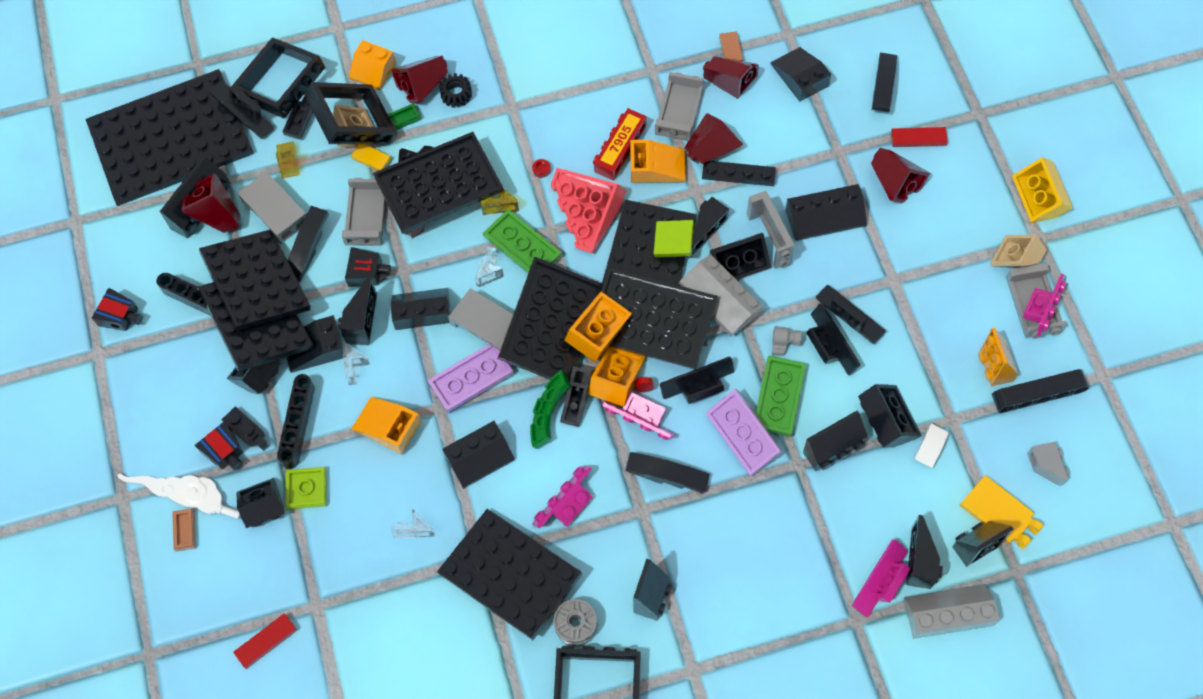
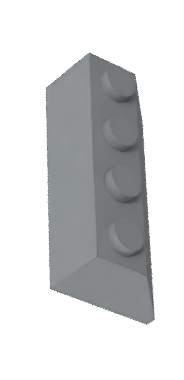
[678,254,763,336]
[903,585,1000,639]

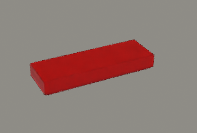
[891,127,948,147]
[233,613,297,669]

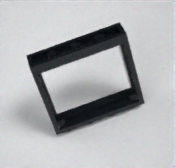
[234,37,326,119]
[304,82,397,145]
[554,645,641,699]

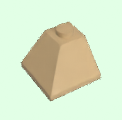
[333,105,373,148]
[990,235,1047,266]

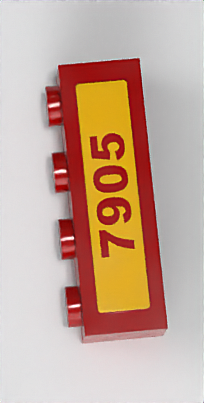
[593,108,647,181]

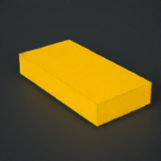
[351,144,392,171]

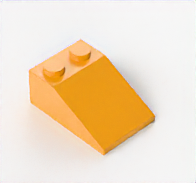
[565,292,632,363]
[588,346,646,407]

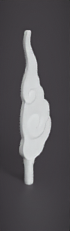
[118,474,241,519]

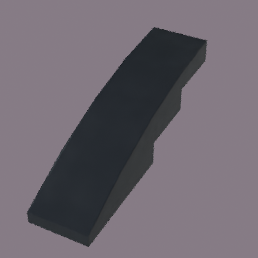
[871,52,897,112]
[288,205,329,283]
[625,452,710,494]

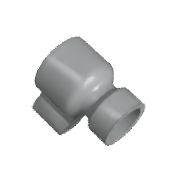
[772,326,802,356]

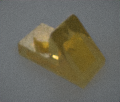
[276,141,300,179]
[481,190,519,215]

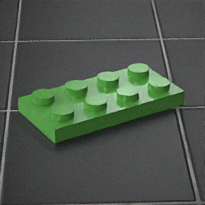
[483,209,562,273]
[756,356,806,437]

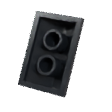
[709,233,772,280]

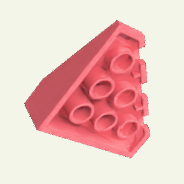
[551,168,627,254]

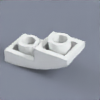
[913,423,949,468]

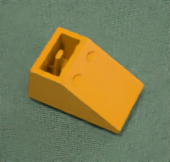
[630,140,686,183]
[978,327,1018,386]
[351,397,421,455]

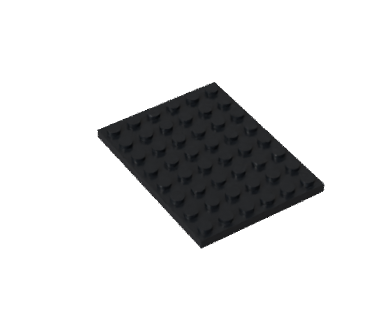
[85,69,254,206]

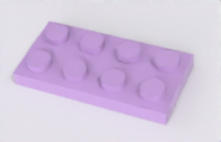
[427,344,514,413]
[705,389,783,476]

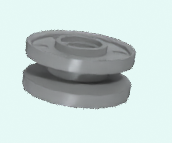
[553,599,598,646]

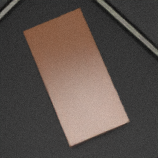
[719,31,743,61]
[173,509,196,551]

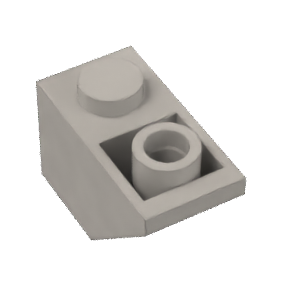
[1027,442,1069,486]

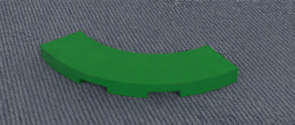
[530,370,570,449]

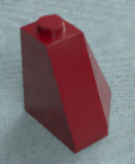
[391,55,448,103]
[703,56,759,99]
[684,113,743,164]
[871,148,931,203]
[182,173,240,233]

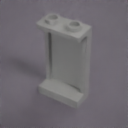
[655,72,704,141]
[238,171,307,244]
[342,178,386,246]
[747,191,795,269]
[1006,263,1067,339]
[448,288,513,351]

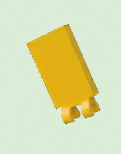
[959,475,1044,550]

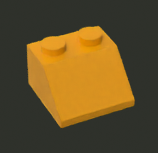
[349,40,396,90]

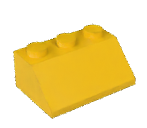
[1012,157,1073,223]

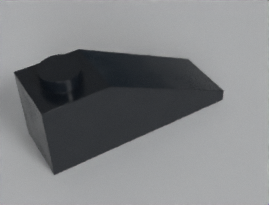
[692,197,729,255]
[560,364,595,427]

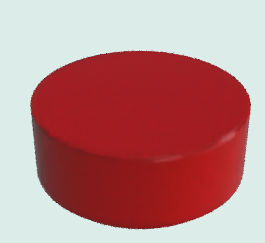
[532,159,551,178]
[634,377,654,393]

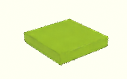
[654,220,694,257]
[285,467,327,510]

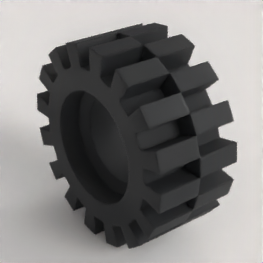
[439,73,472,108]

